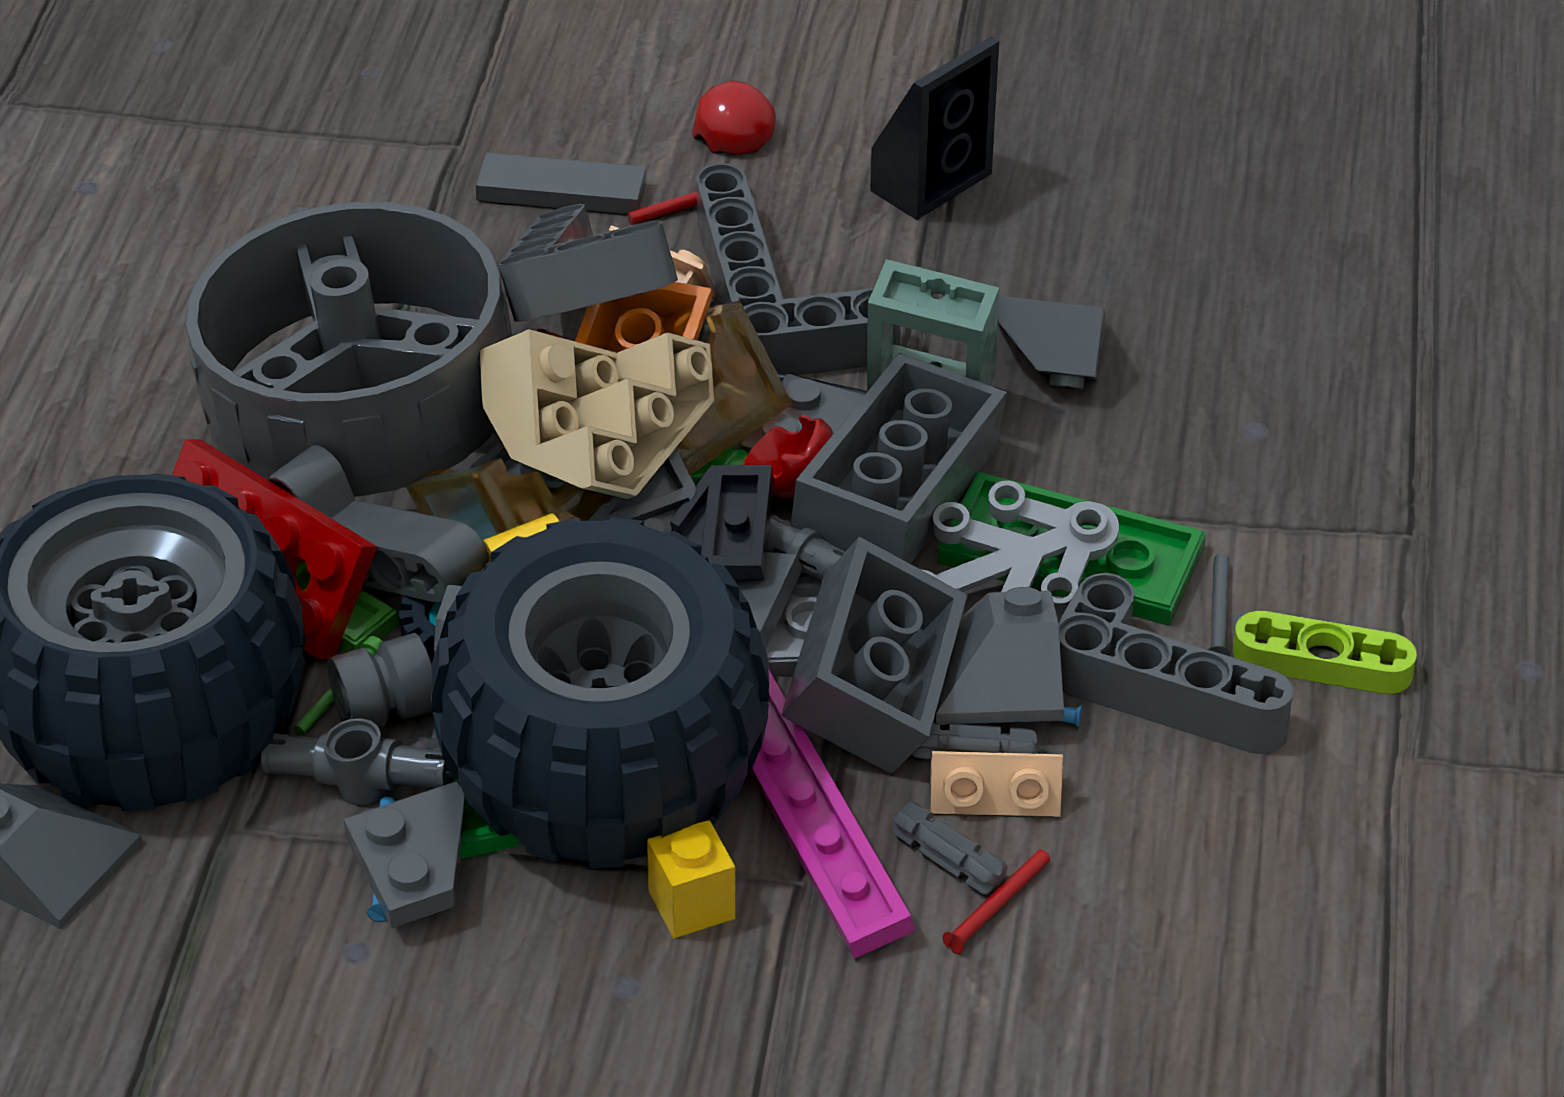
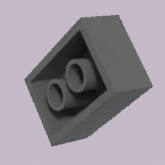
[781,537,967,774]

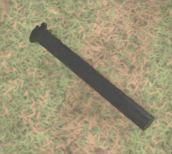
[1208,554,1231,656]

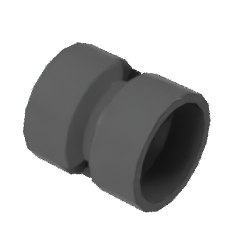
[327,633,433,728]

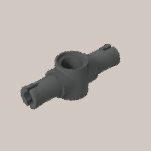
[261,718,454,805]

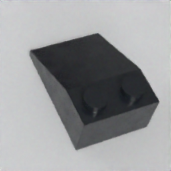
[870,37,999,220]

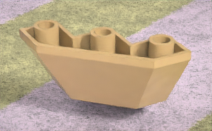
[480,329,714,499]

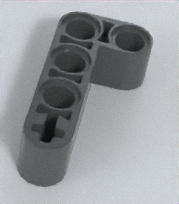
[267,445,489,602]
[1058,573,1294,754]

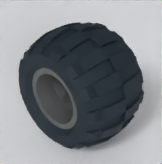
[0,473,306,811]
[431,517,769,868]

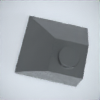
[998,296,1107,390]
[934,587,1064,725]
[0,783,143,929]

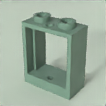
[867,259,1000,391]

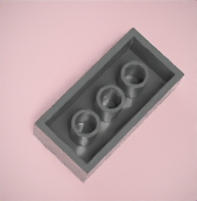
[791,353,1007,564]

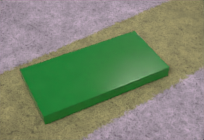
[937,472,1207,626]

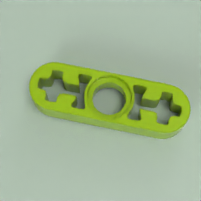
[1232,611,1417,694]

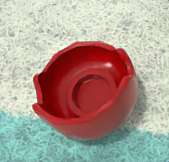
[692,80,776,155]
[743,415,834,499]

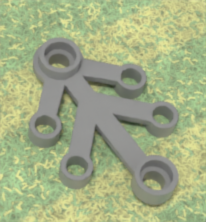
[922,481,1119,615]

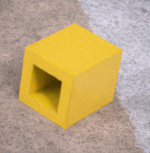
[647,820,735,939]

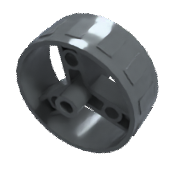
[185,201,512,497]

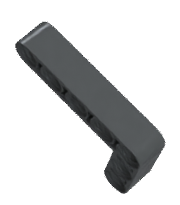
[697,163,901,379]
[498,204,678,322]

